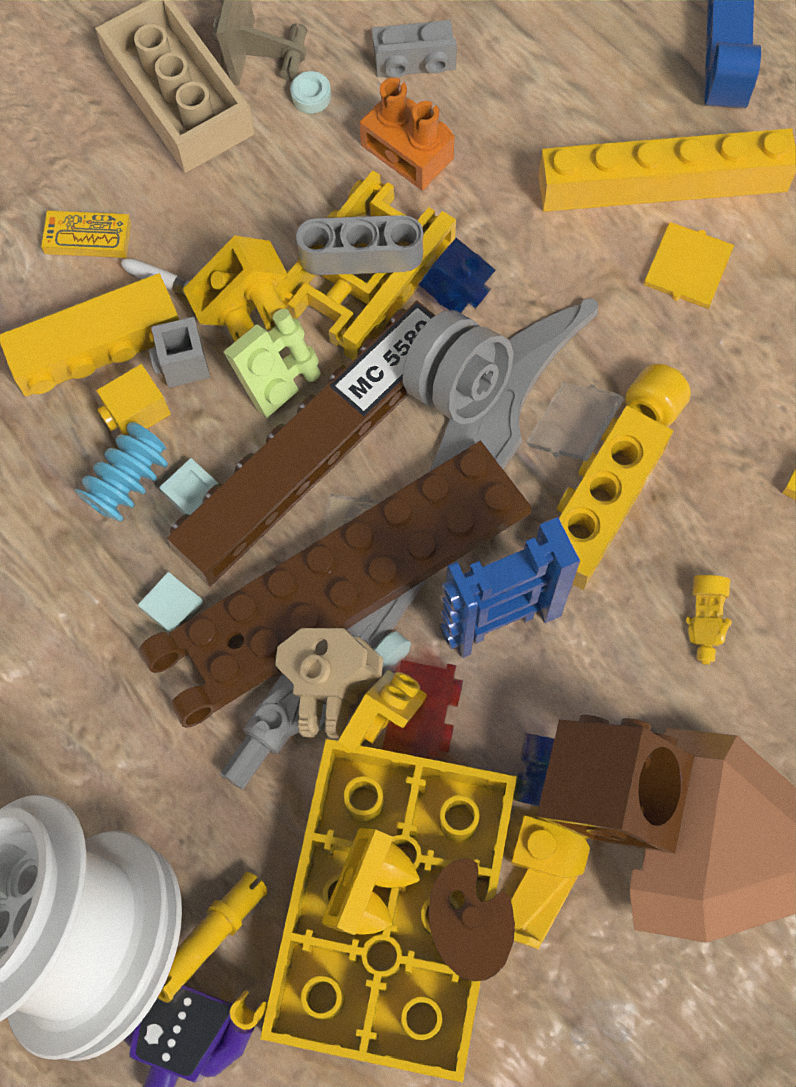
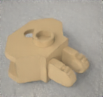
[275,628,384,738]

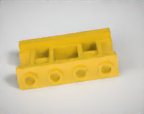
[276,170,456,360]

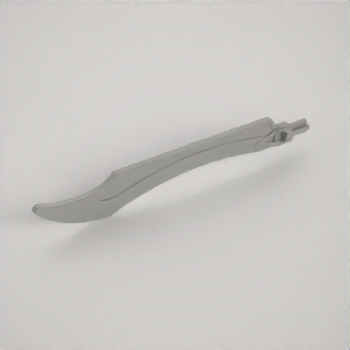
[220,298,598,790]

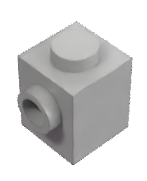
[149,317,211,388]

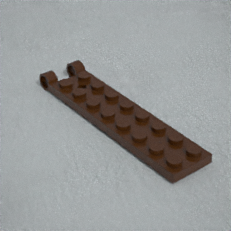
[139,440,531,728]

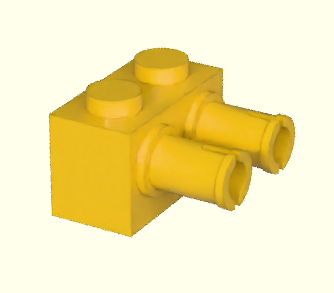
[183,235,288,342]

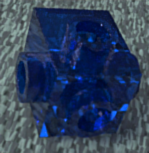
[419,237,496,313]

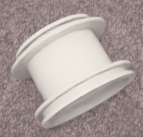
[0,794,182,1061]

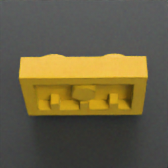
[338,670,427,752]

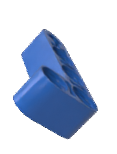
[704,0,761,108]

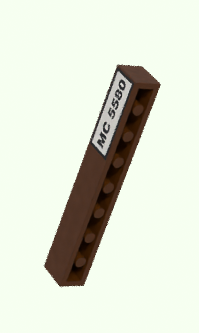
[166,300,436,587]

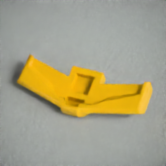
[511,748,590,950]

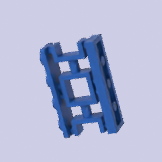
[440,517,580,658]

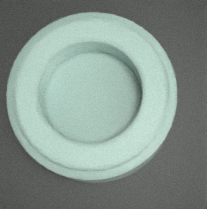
[290,71,331,114]
[374,631,411,676]

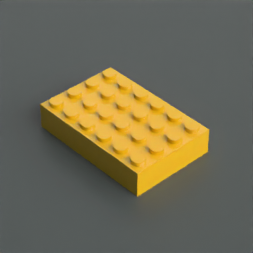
[260,739,517,1083]

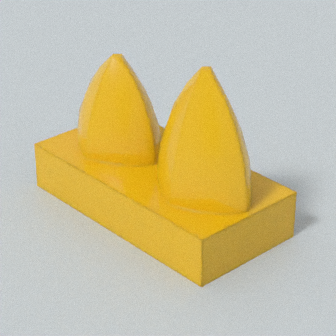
[321,828,420,935]

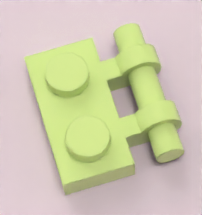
[224,309,321,418]

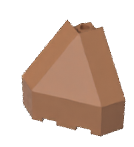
[630,728,796,943]

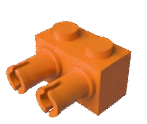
[359,77,455,191]

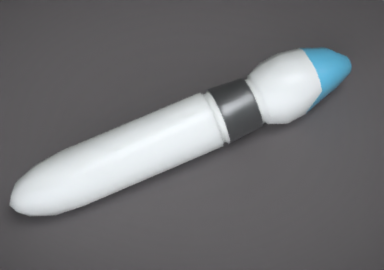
[121,258,190,296]

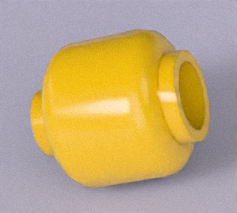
[625,363,691,427]

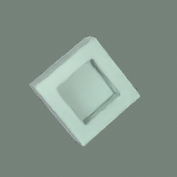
[159,458,218,515]
[138,572,204,632]

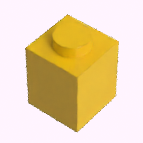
[96,364,171,436]

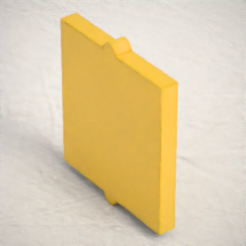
[643,222,734,309]

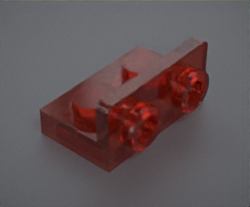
[382,660,463,761]

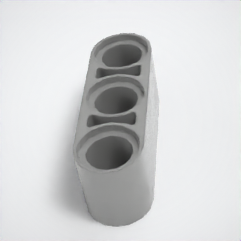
[296,215,423,275]

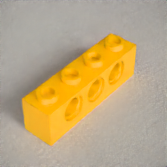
[556,405,674,590]

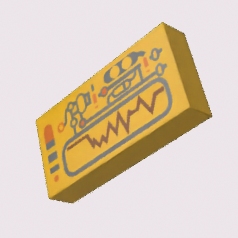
[41,211,131,258]

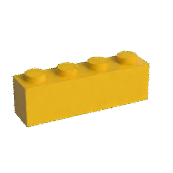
[0,273,179,397]

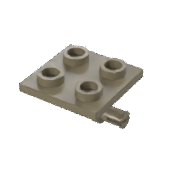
[213,0,308,85]

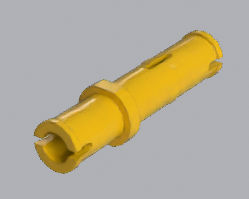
[158,872,268,1003]

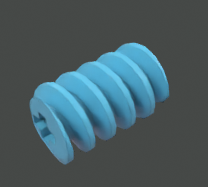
[74,422,168,522]

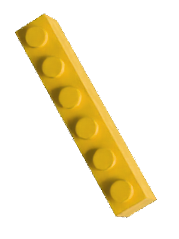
[538,128,796,212]

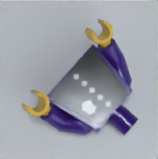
[124,984,268,1087]

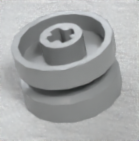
[403,310,514,425]

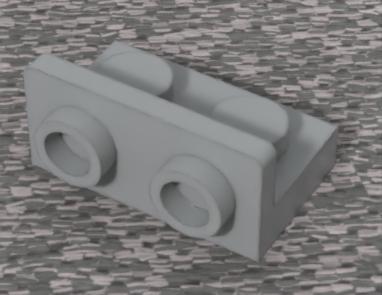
[372,20,457,77]

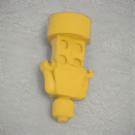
[686,575,732,665]

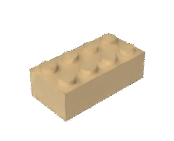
[95,0,255,173]

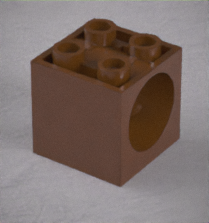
[537,714,694,854]

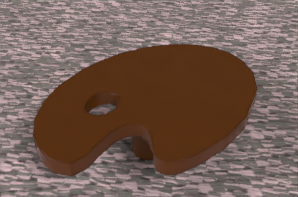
[428,858,515,982]

